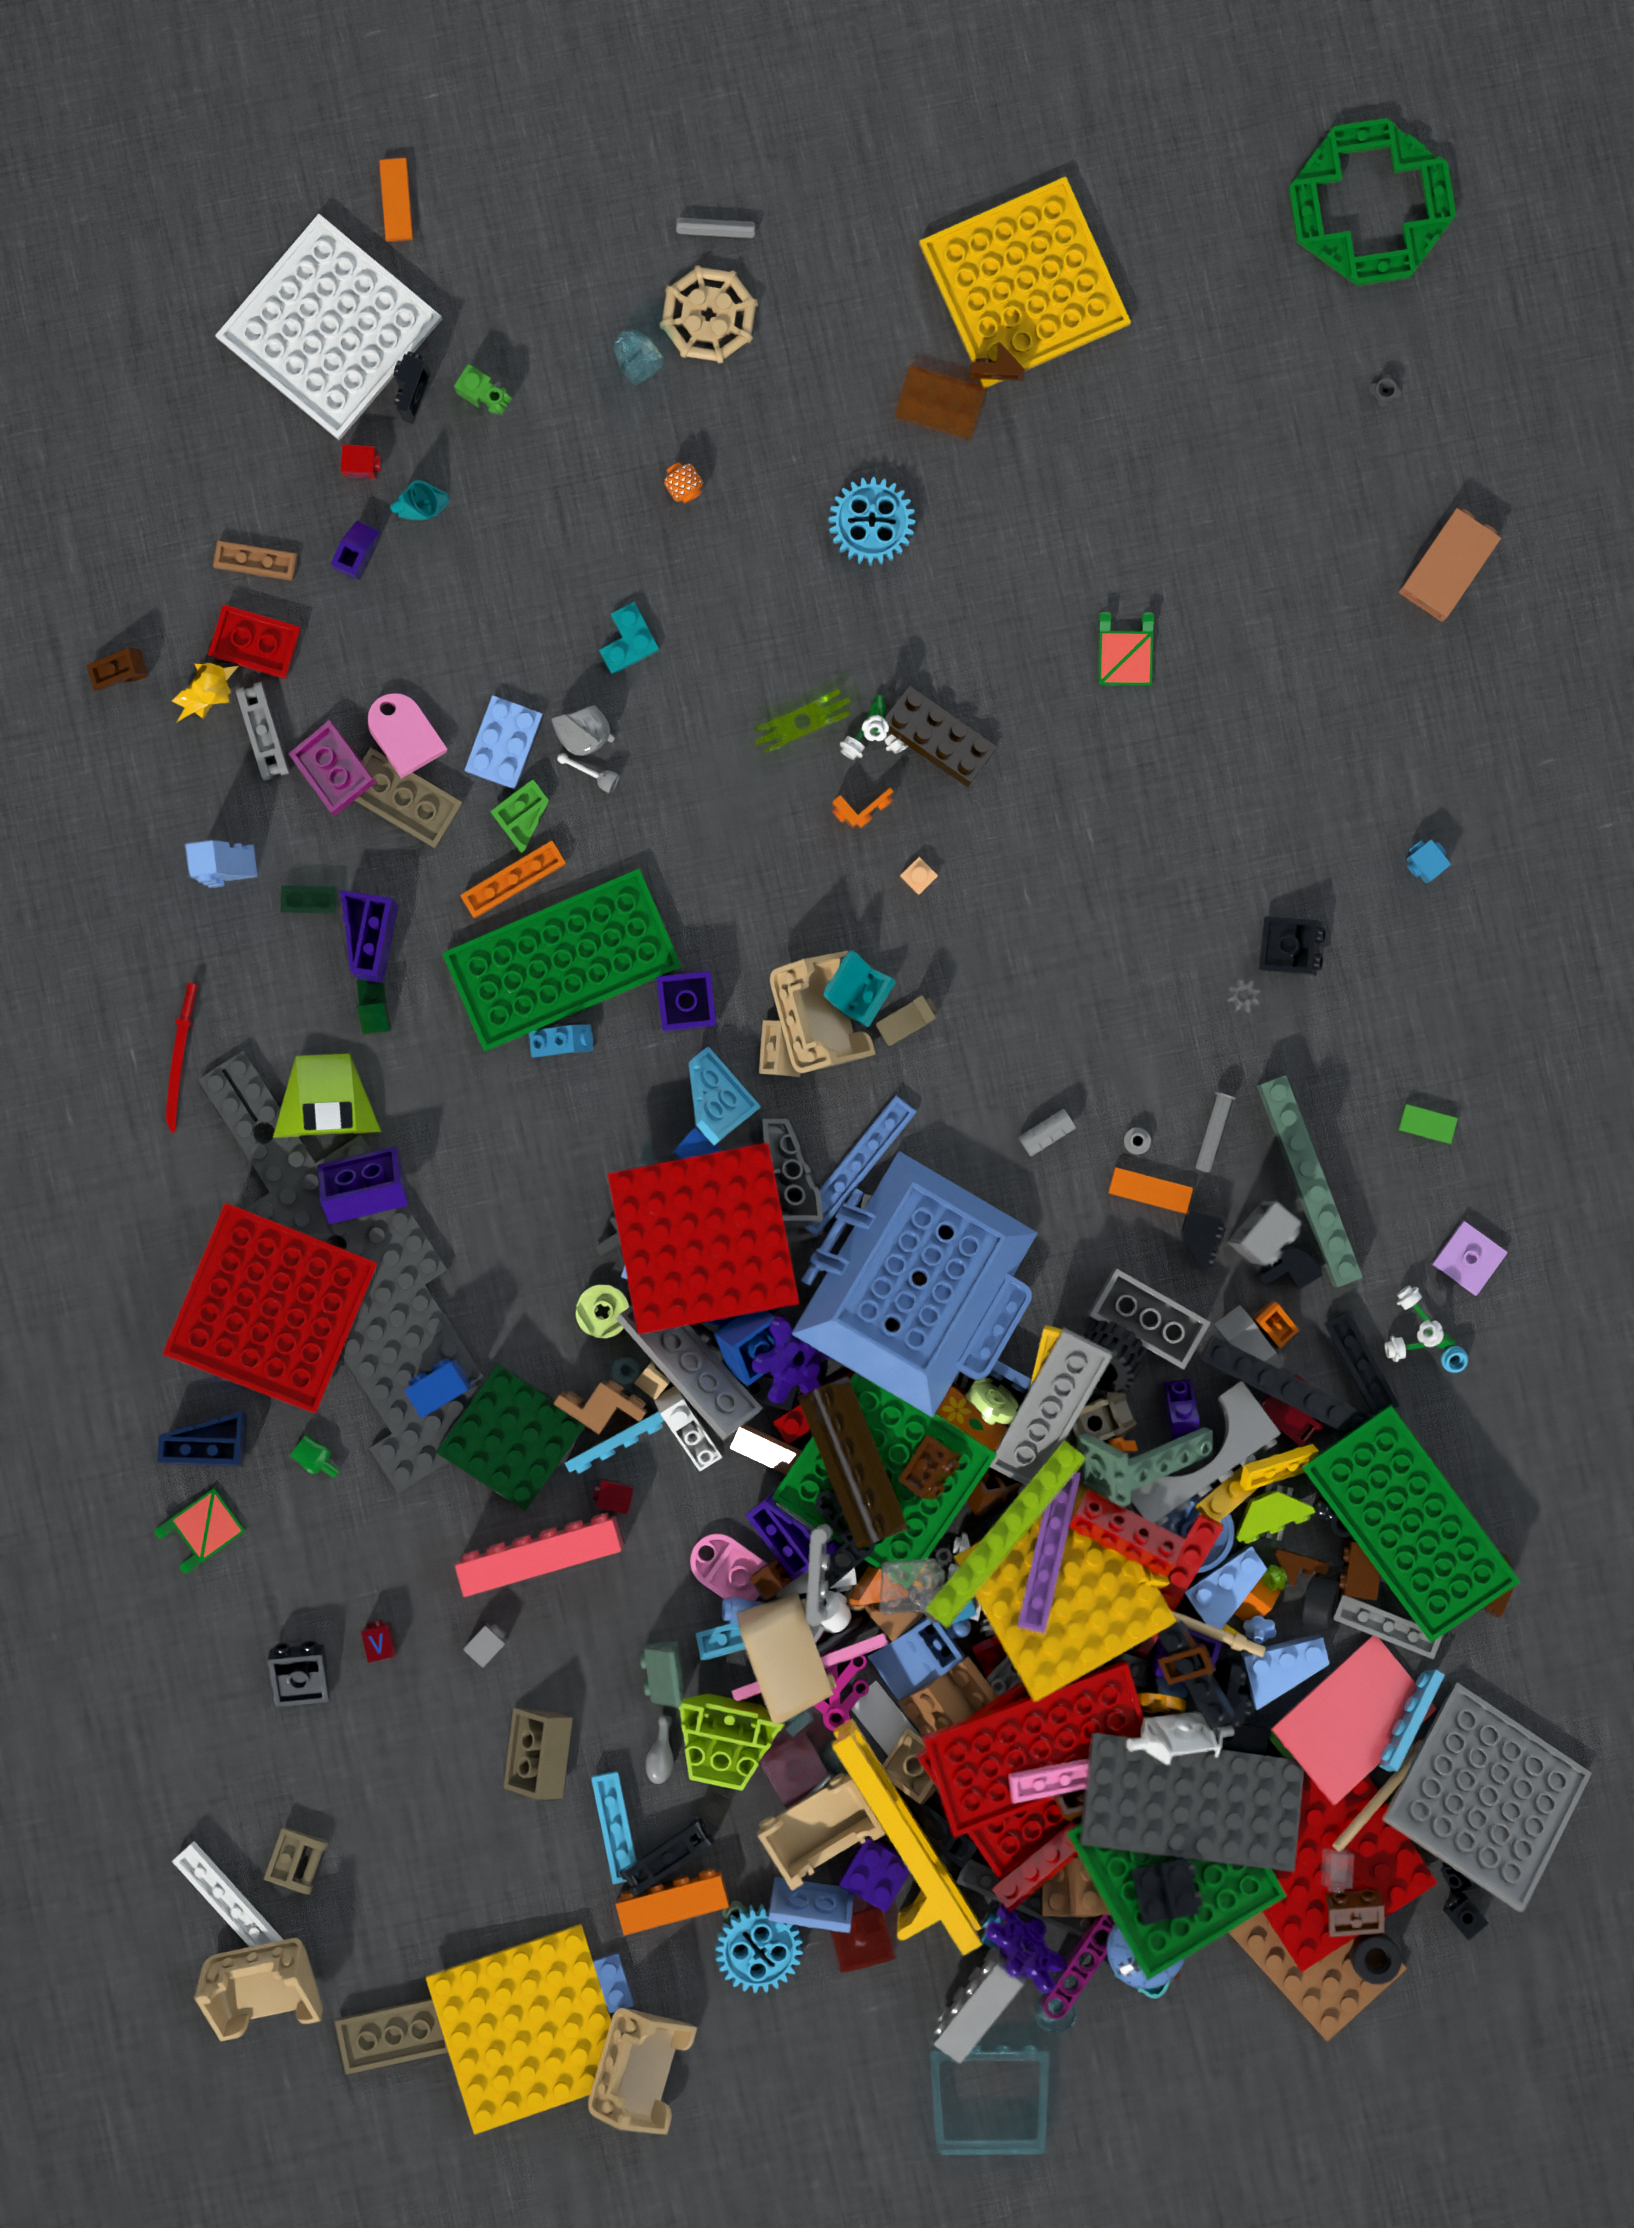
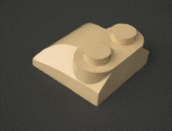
[882,1728,937,1805]

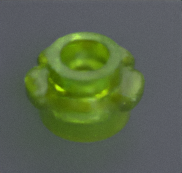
[1263,1565,1287,1591]

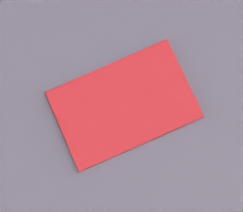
[1271,1635,1437,1805]

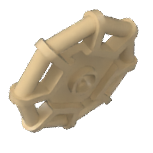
[659,265,758,364]

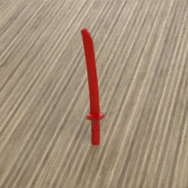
[166,982,198,1133]

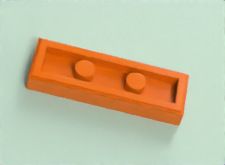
[379,158,413,242]
[1108,1167,1193,1214]

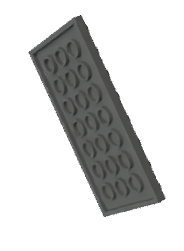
[1079,1733,1304,1872]

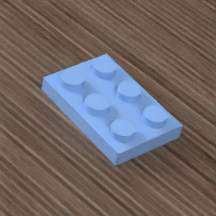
[464,695,543,790]

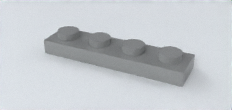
[1334,1593,1443,1660]

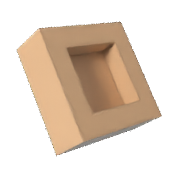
[900,857,938,895]

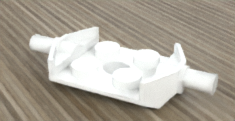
[1126,1712,1234,1765]

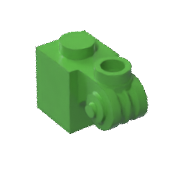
[454,364,512,415]

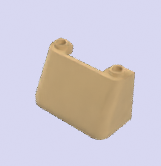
[770,951,876,1073]
[736,1592,837,1725]
[758,1773,885,1890]
[194,1938,323,2041]
[588,2008,697,2135]

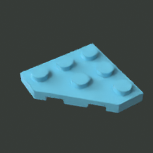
[689,1046,761,1145]

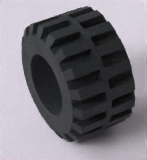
[1082,1321,1147,1393]

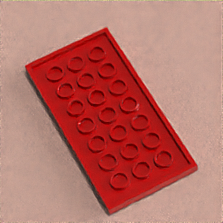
[922,1660,1144,1837]

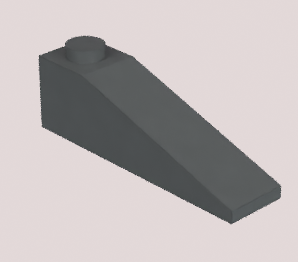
[761,1119,823,1231]

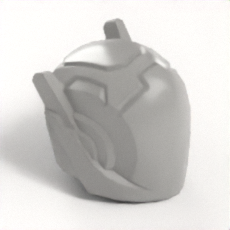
[551,705,615,756]

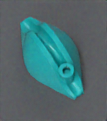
[390,480,450,520]

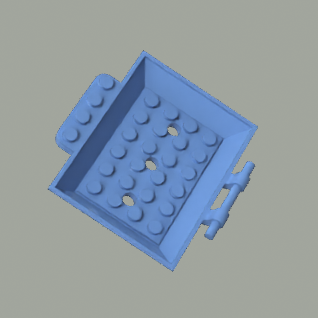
[792,1151,1038,1417]

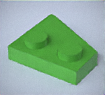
[490,779,549,853]

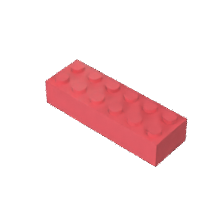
[455,1512,624,1597]

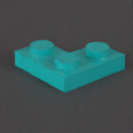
[599,602,659,675]

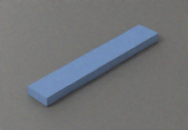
[804,1095,917,1237]

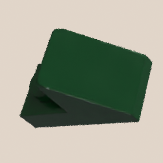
[356,980,390,1034]

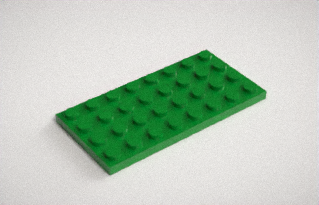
[442,869,682,1052]
[1302,1404,1521,1643]

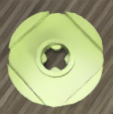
[576,1285,630,1338]
[966,1377,1019,1424]

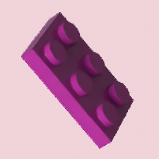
[289,720,376,816]

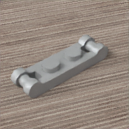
[235,681,290,781]
[806,1524,833,1626]

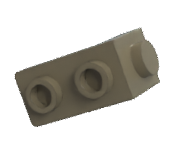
[876,995,937,1046]

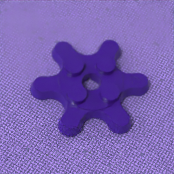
[752,1316,832,1403]
[985,1902,1066,1993]

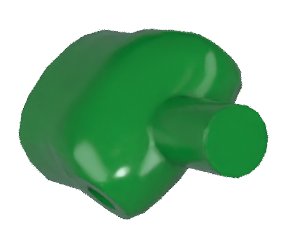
[290,1434,340,1479]

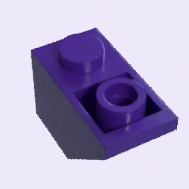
[331,521,381,581]
[1164,1379,1199,1441]

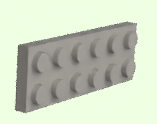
[616,1305,762,1440]
[989,1328,1113,1486]

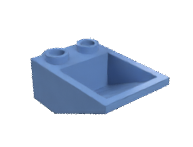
[868,1614,971,1701]

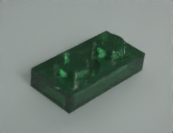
[281,885,337,914]

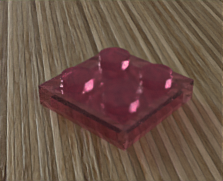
[760,1731,829,1807]

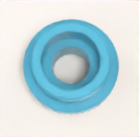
[1441,1346,1468,1372]

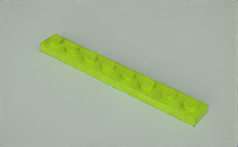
[925,1440,1087,1629]

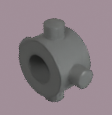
[932,1544,954,1567]

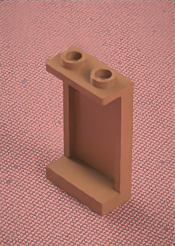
[1398,508,1501,622]

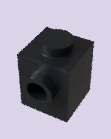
[1443,1893,1489,1941]

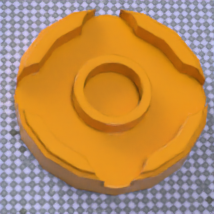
[1137,1693,1187,1715]

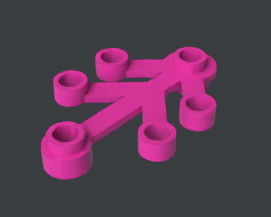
[814,1631,869,1731]

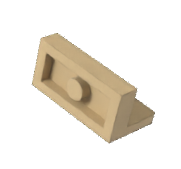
[759,1020,800,1077]

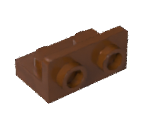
[898,1435,962,1500]
[1325,1889,1384,1937]

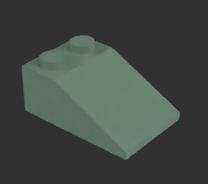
[640,1641,684,1707]

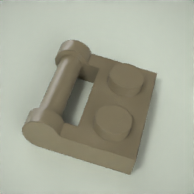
[264,1826,329,1895]

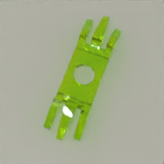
[754,688,851,753]

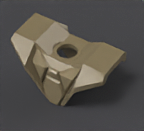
[1065,1391,1137,1451]

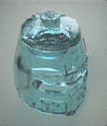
[612,329,665,386]

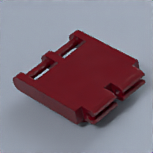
[1260,1374,1323,1447]

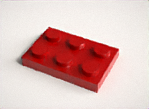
[208,604,302,680]

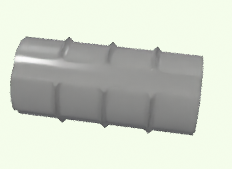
[1018,1108,1076,1157]

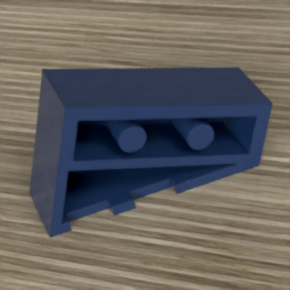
[157,1411,247,1467]

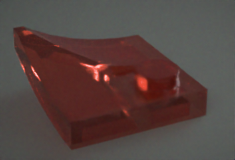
[830,1906,895,1973]

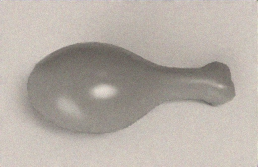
[646,1715,674,1784]

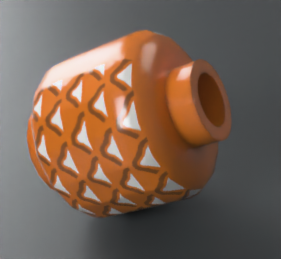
[664,462,704,504]

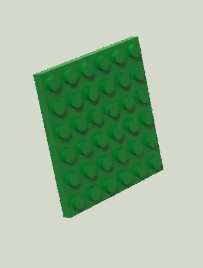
[772,1372,997,1588]
[1066,1823,1287,1980]

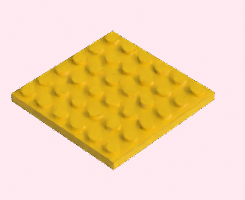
[919,176,1131,389]
[953,1485,1177,1703]
[426,1924,612,2135]

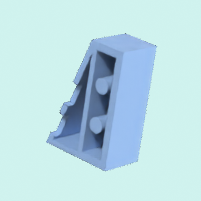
[185,840,258,888]
[1185,1544,1267,1629]
[1240,1634,1329,1710]

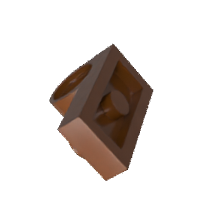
[87,648,149,691]
[748,1556,793,1601]

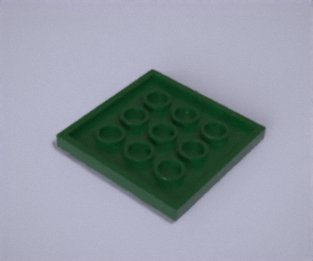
[436,1363,586,1512]

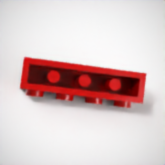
[1069,1489,1186,1578]

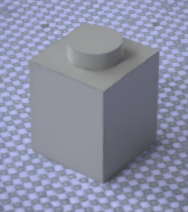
[463,1622,507,1668]

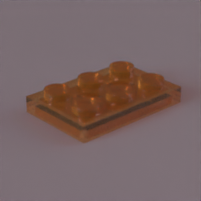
[894,365,987,441]

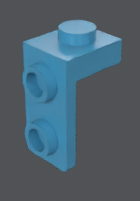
[529,1025,593,1058]

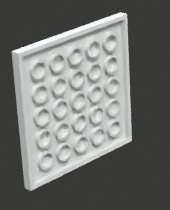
[215,214,442,440]

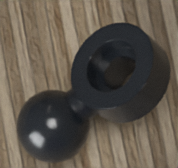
[1312,1497,1351,1537]

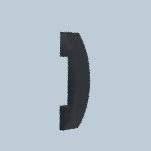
[895,1786,978,1869]

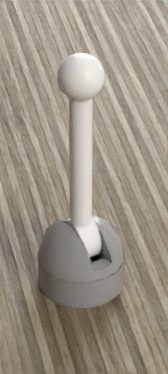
[557,753,620,794]

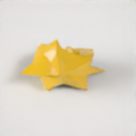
[172,663,238,723]

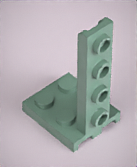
[1077,1428,1213,1507]

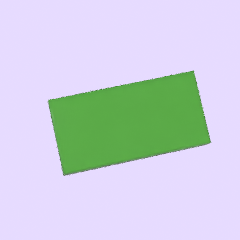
[1398,1104,1458,1144]

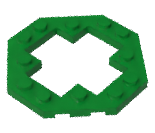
[1288,118,1456,286]

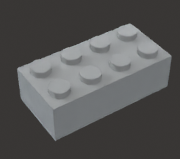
[1227,1201,1301,1265]
[1087,1268,1211,1369]
[934,1947,1025,2064]

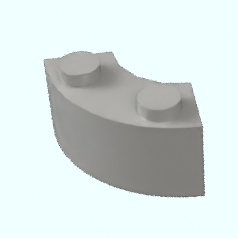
[1214,1305,1284,1369]

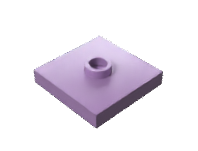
[1432,1221,1508,1296]

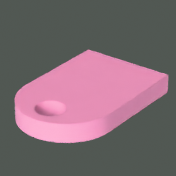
[368,693,447,779]
[690,1533,768,1601]

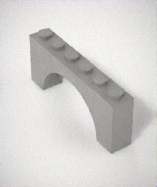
[1128,1381,1281,1527]

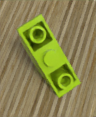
[1235,1489,1315,1544]

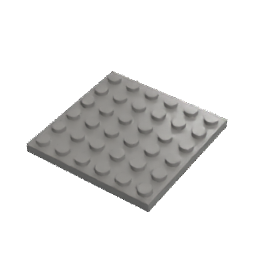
[1382,1682,1592,1912]

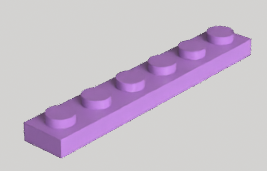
[1017,1472,1081,1634]

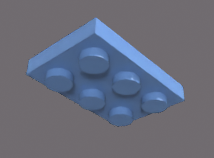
[768,1877,854,1933]

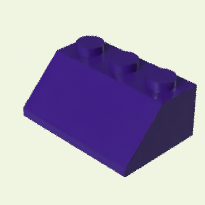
[318,1146,408,1224]

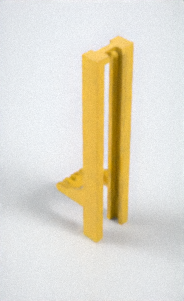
[832,1718,982,1956]

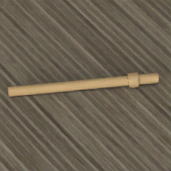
[1170,1610,1266,1657]
[1332,1739,1424,1852]

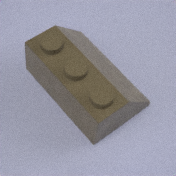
[503,1708,573,1800]

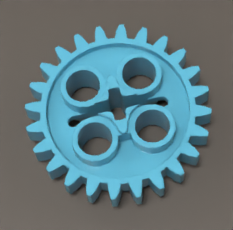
[829,477,915,566]
[714,1904,803,1993]

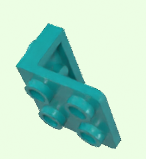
[824,950,896,1028]

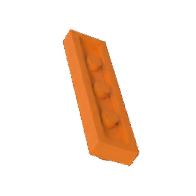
[460,841,566,919]

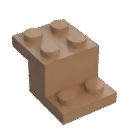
[554,1379,648,1434]
[898,1657,998,1736]
[1040,1858,1110,1917]

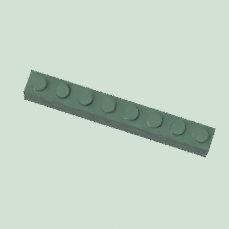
[1257,1075,1363,1287]

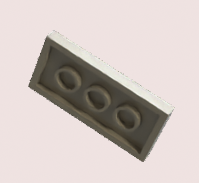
[354,747,464,849]
[334,1998,448,2075]

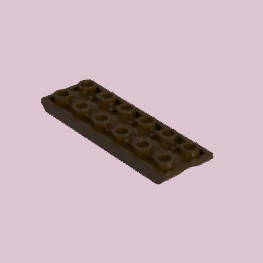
[797,1376,909,1549]

